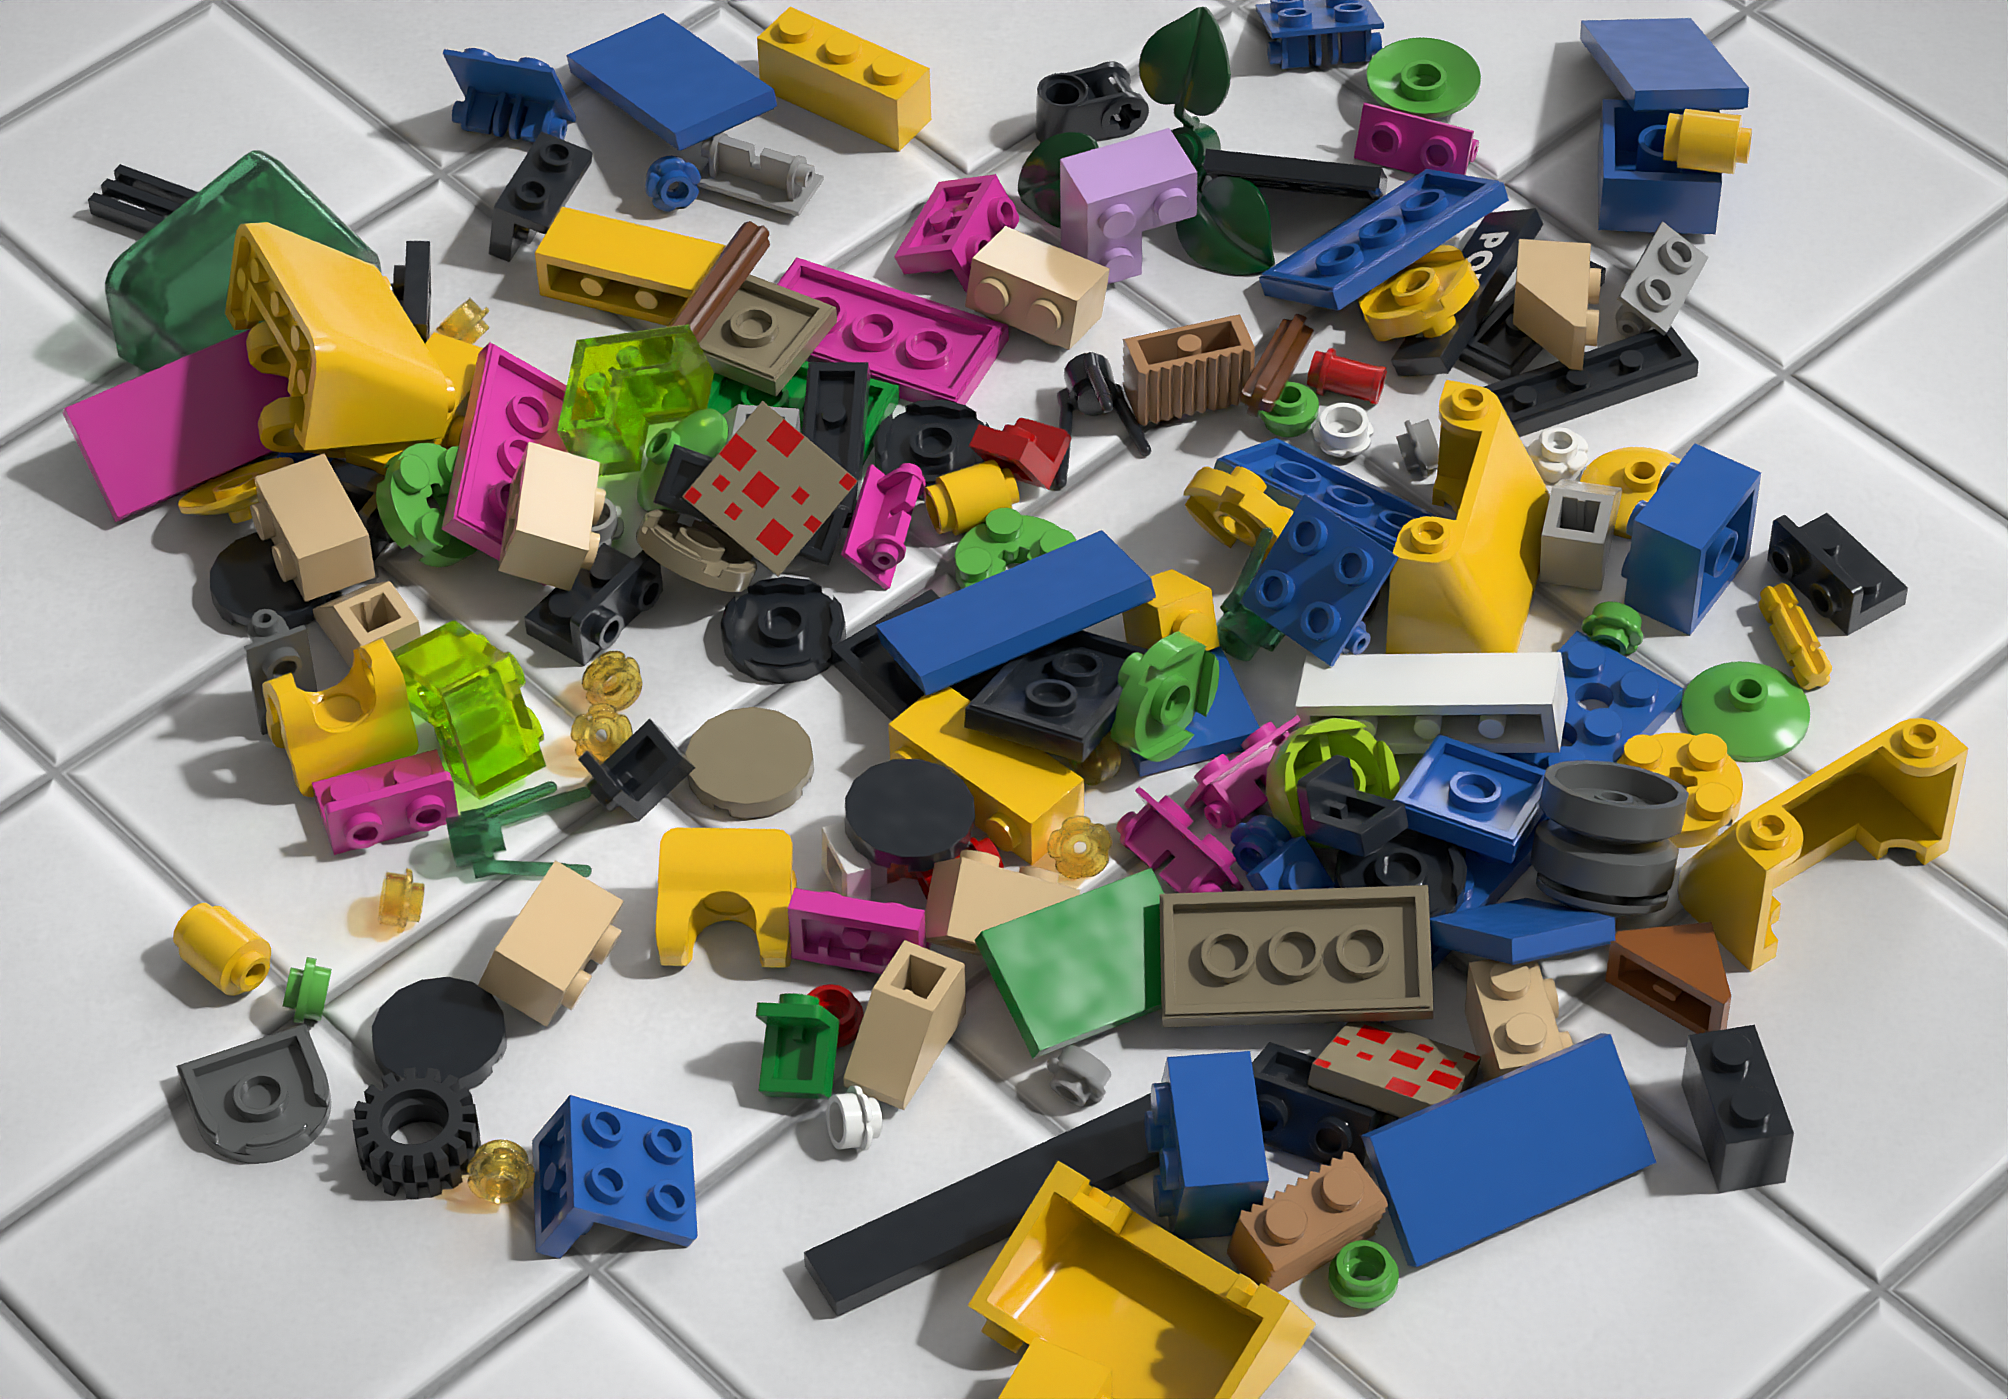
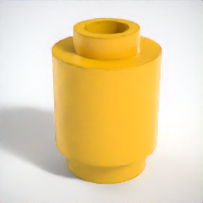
[1663,109,1752,174]
[924,459,1020,536]
[173,903,271,996]

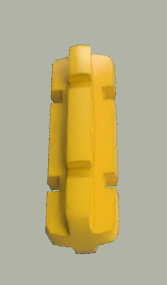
[1758,582,1832,690]

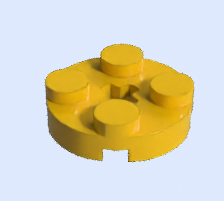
[1358,245,1480,341]
[1183,466,1294,564]
[1617,733,1743,848]

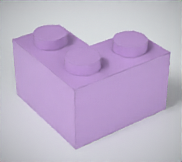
[1060,128,1197,284]

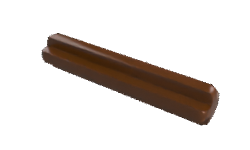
[665,221,770,355]
[1239,314,1314,417]

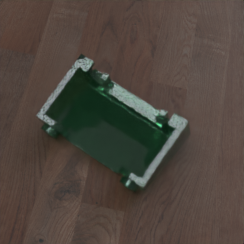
[105,150,382,373]

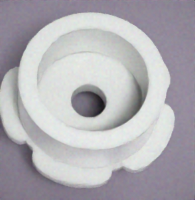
[1313,403,1373,459]
[1528,427,1588,483]
[827,1086,882,1153]

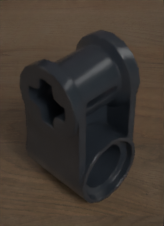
[1035,61,1149,143]

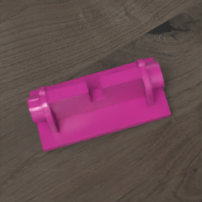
[1354,103,1479,175]
[841,463,926,590]
[1184,715,1301,829]
[1116,786,1244,893]

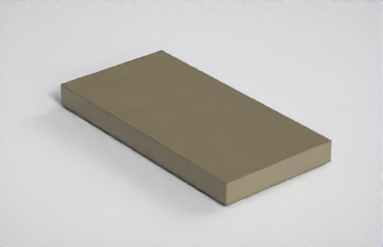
[1159,885,1434,1028]

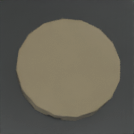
[636,509,758,592]
[685,707,814,819]

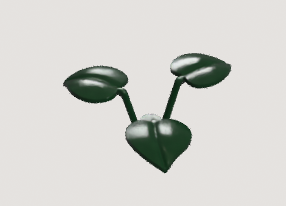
[1018,6,1275,275]

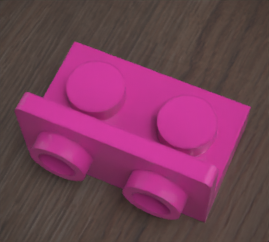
[894,174,1019,293]
[312,749,459,855]
[788,888,932,974]

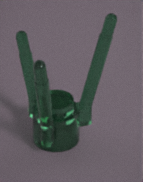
[1216,527,1286,661]
[446,781,592,879]

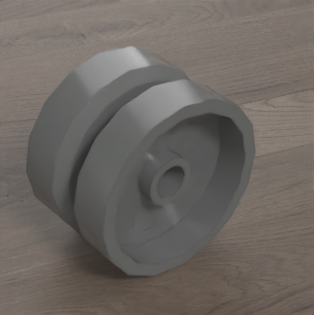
[1530,760,1689,897]

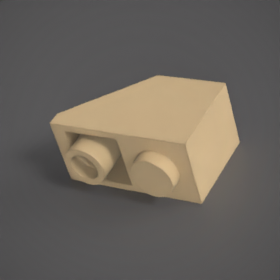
[1513,239,1601,370]
[313,581,427,681]
[925,850,1080,956]
[843,940,966,1110]

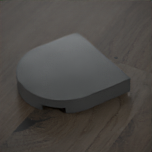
[176,1024,332,1164]

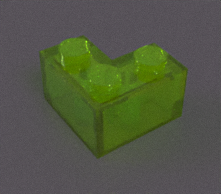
[557,324,714,477]
[391,620,546,800]

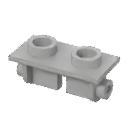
[697,133,824,216]
[1615,222,1709,338]

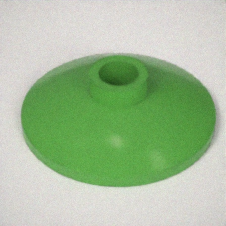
[1367,37,1481,119]
[637,409,728,512]
[1681,661,1810,762]

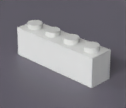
[1295,652,1568,754]

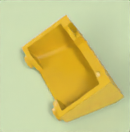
[225,222,455,451]
[1385,380,1550,654]
[1677,718,1969,972]
[967,1161,1316,1399]

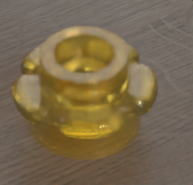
[435,297,490,344]
[581,651,643,712]
[570,703,633,762]
[1047,815,1112,879]
[378,868,425,933]
[467,1139,535,1204]

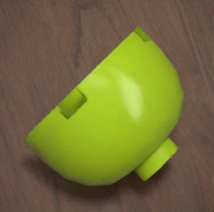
[1266,718,1400,850]

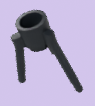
[1055,352,1152,489]

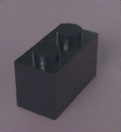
[1681,1024,1794,1193]

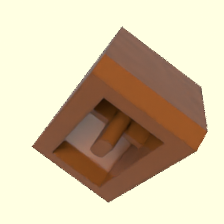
[1605,922,1732,1034]

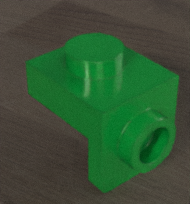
[755,993,840,1100]

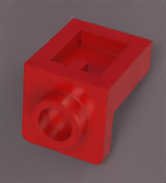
[969,418,1072,490]

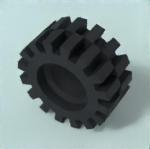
[352,1067,481,1199]

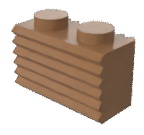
[1122,314,1255,426]
[1227,1151,1388,1292]

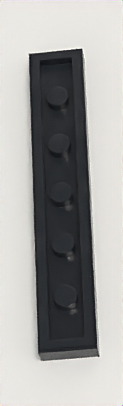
[804,1093,1160,1316]

